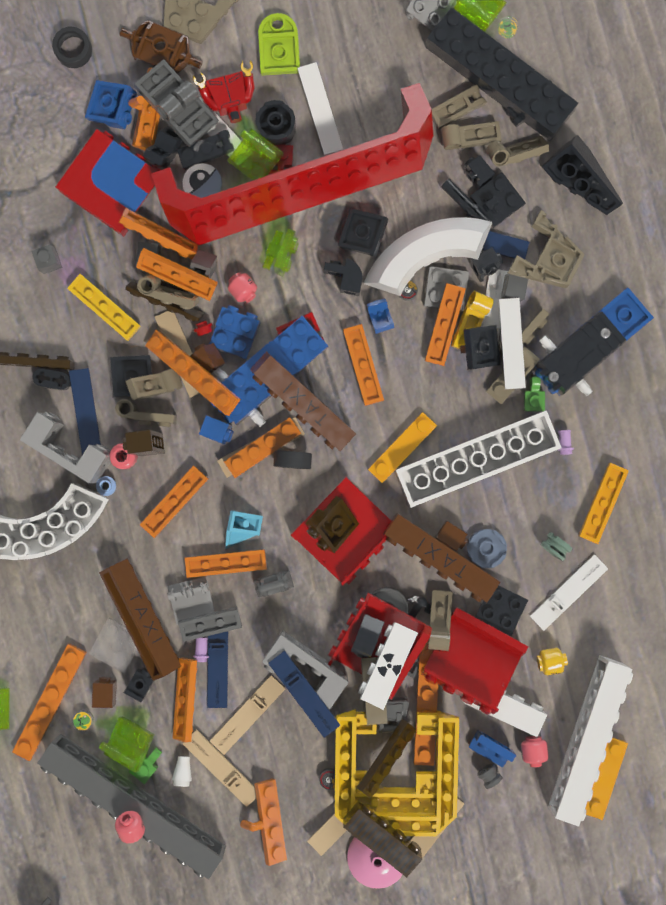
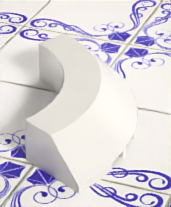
[364,217,492,296]
[0,483,109,560]

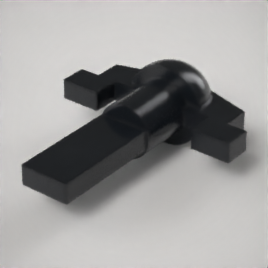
[406,595,431,618]

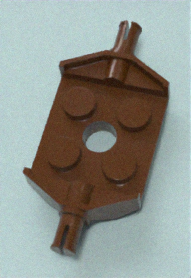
[120,20,203,74]

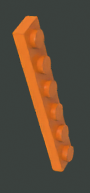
[145,330,241,416]
[12,643,87,761]
[414,643,438,766]

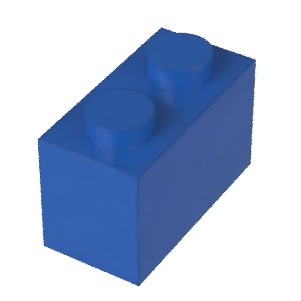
[199,415,234,445]

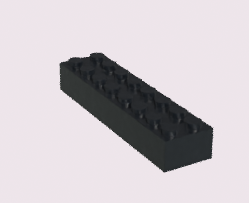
[426,7,579,142]

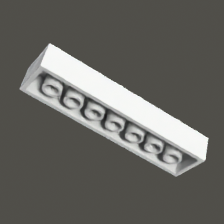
[395,410,561,508]
[548,655,633,826]

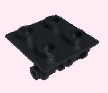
[475,586,528,636]

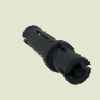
[441,178,491,222]

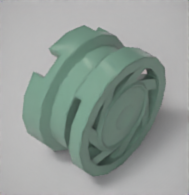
[540,532,573,561]

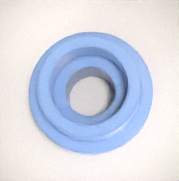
[96,476,116,496]

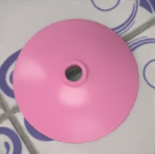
[347,837,402,888]

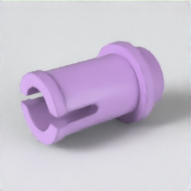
[558,430,574,455]
[193,637,209,662]

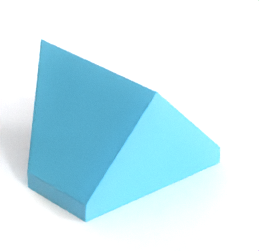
[225,510,263,549]

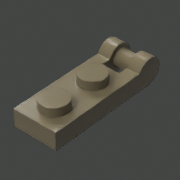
[432,85,487,129]

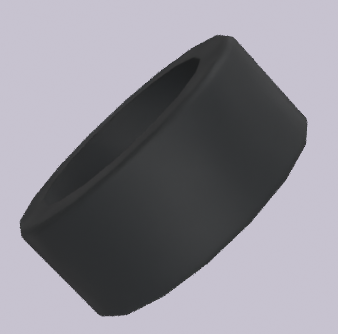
[52,26,92,68]
[273,450,312,469]

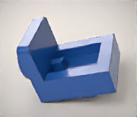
[367,298,395,334]

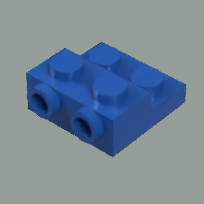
[85,80,137,129]
[209,305,261,360]

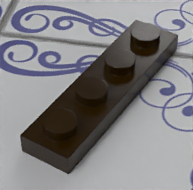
[0,352,75,370]
[357,719,416,799]

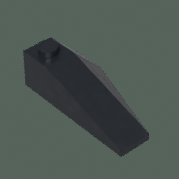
[542,135,623,215]

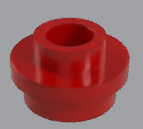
[193,320,213,336]

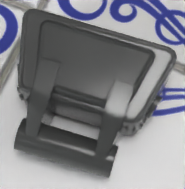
[253,570,294,597]
[378,697,409,733]

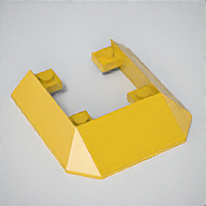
[335,709,459,837]

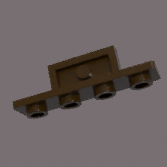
[125,279,204,321]

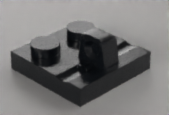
[470,172,526,229]
[338,208,389,257]
[460,325,500,370]
[109,355,152,398]

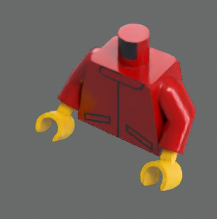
[193,60,255,123]

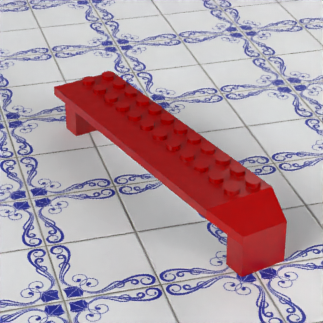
[151,83,434,246]

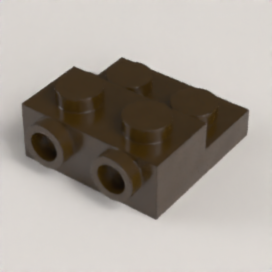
[305,496,359,553]

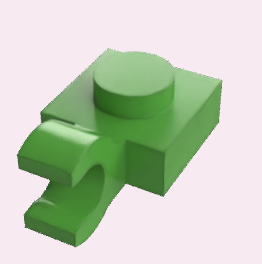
[524,377,545,412]
[129,747,162,784]

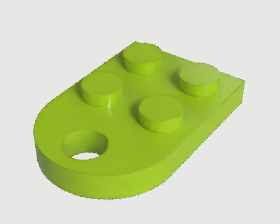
[258,13,300,76]

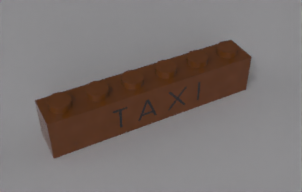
[250,351,356,451]
[384,513,501,602]
[99,558,181,681]

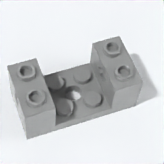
[20,411,111,483]
[262,630,349,710]

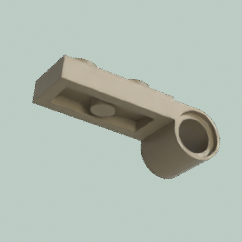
[441,121,502,150]
[486,135,549,166]
[137,273,199,309]
[498,309,549,355]
[486,346,540,405]
[126,369,183,400]
[115,400,177,427]
[428,590,453,651]

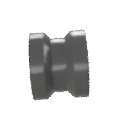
[477,763,503,789]

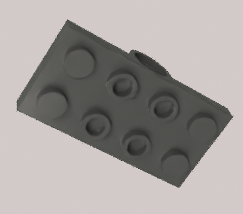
[134,59,219,147]

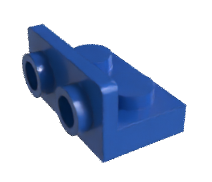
[469,730,516,767]

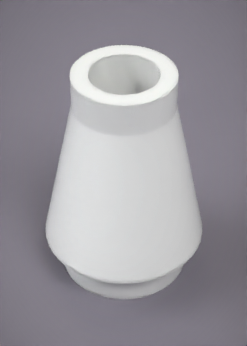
[172,756,192,787]

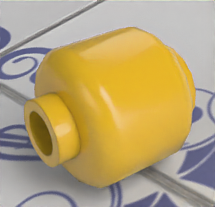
[537,648,568,676]

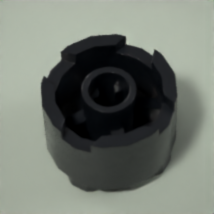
[255,100,296,145]

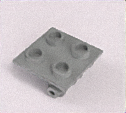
[405,0,454,31]
[167,577,215,625]

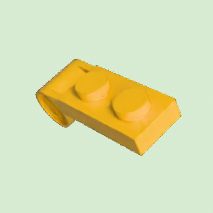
[451,291,493,350]

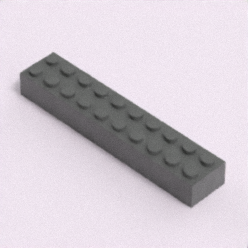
[37,734,226,880]

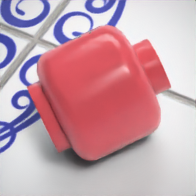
[228,272,257,303]
[110,443,138,470]
[521,736,548,767]
[115,811,145,844]

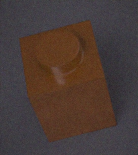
[190,343,226,374]
[435,521,468,551]
[92,677,117,708]

